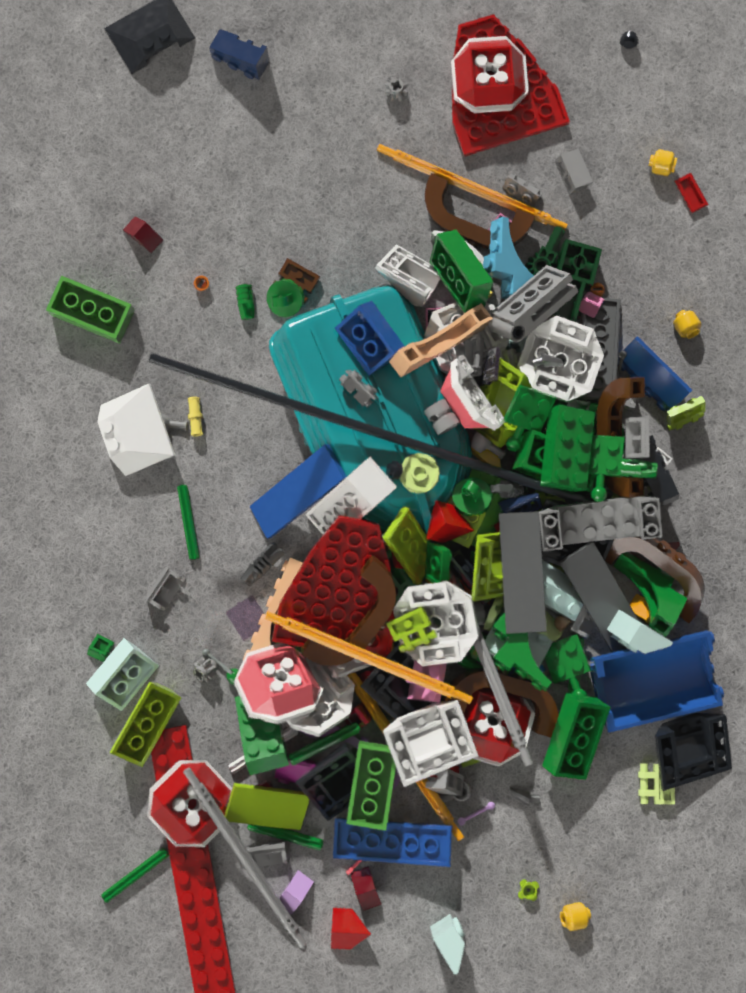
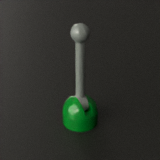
[202,649,239,686]

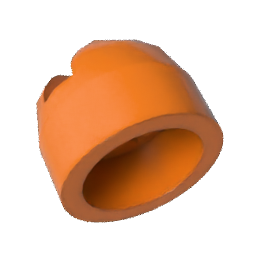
[194,275,209,291]
[589,283,605,297]

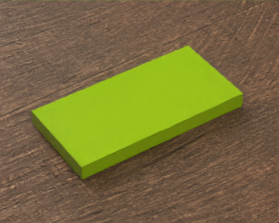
[382,506,428,585]
[224,783,309,830]

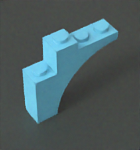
[483,217,534,299]

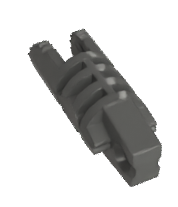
[491,480,528,498]
[241,542,285,586]

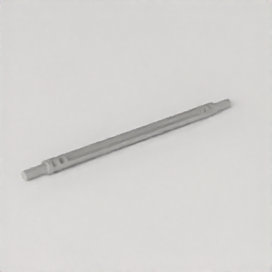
[449,565,533,767]
[183,767,306,948]

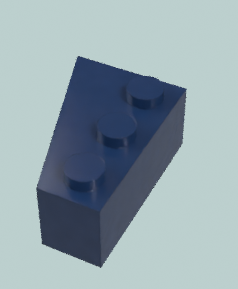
[209,29,270,80]

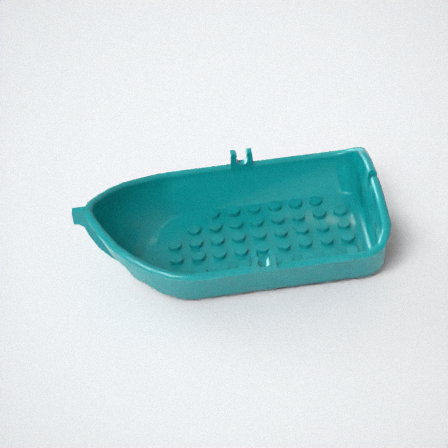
[269,284,472,536]

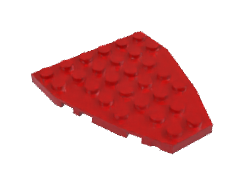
[452,14,570,157]
[272,515,395,658]

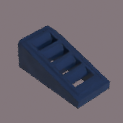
[498,492,543,514]

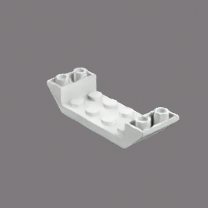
[305,457,397,535]

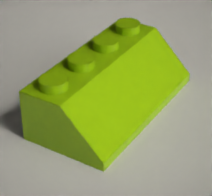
[110,682,182,767]

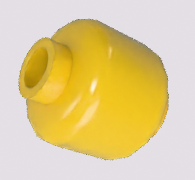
[648,149,677,176]
[673,310,702,339]
[560,902,591,931]

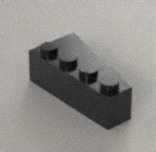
[624,429,679,507]

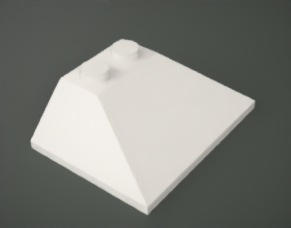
[375,245,441,307]
[97,384,175,476]
[383,700,478,787]

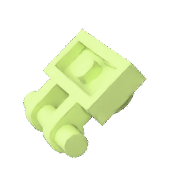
[638,763,675,804]

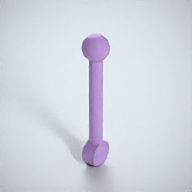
[458,802,495,825]

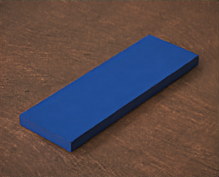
[250,444,347,539]
[333,817,452,867]

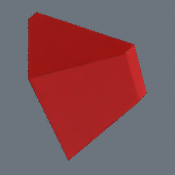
[426,500,475,543]
[331,908,371,950]

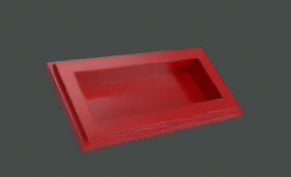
[674,173,709,213]

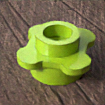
[518,879,539,901]

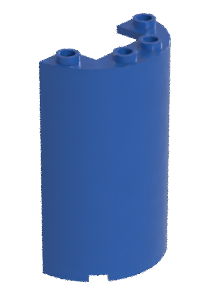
[590,630,724,733]

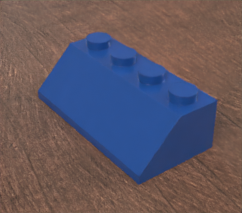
[617,336,692,411]

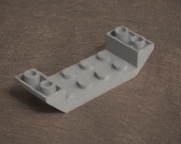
[539,496,662,551]

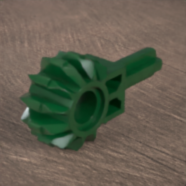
[525,226,565,275]

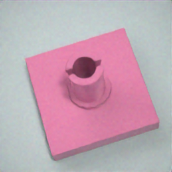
[406,660,447,703]

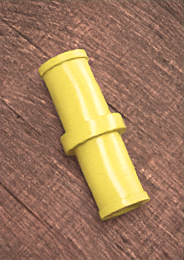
[188,397,203,437]

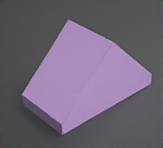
[279,870,314,915]

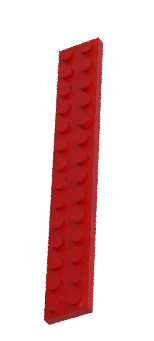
[151,725,236,993]

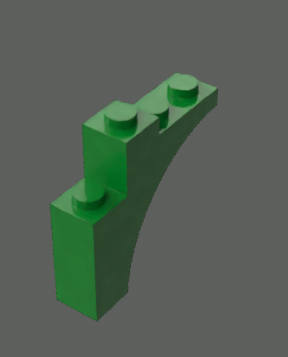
[613,552,687,637]
[492,612,552,692]

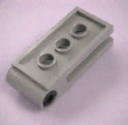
[488,265,579,342]

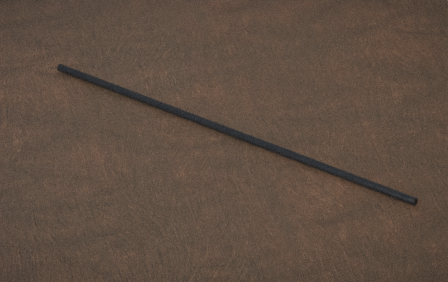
[148,353,594,503]

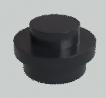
[620,31,639,49]
[386,460,403,481]

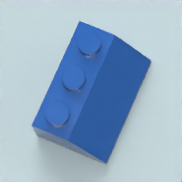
[335,301,405,376]

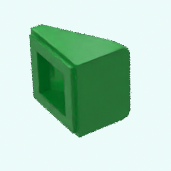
[87,634,114,662]

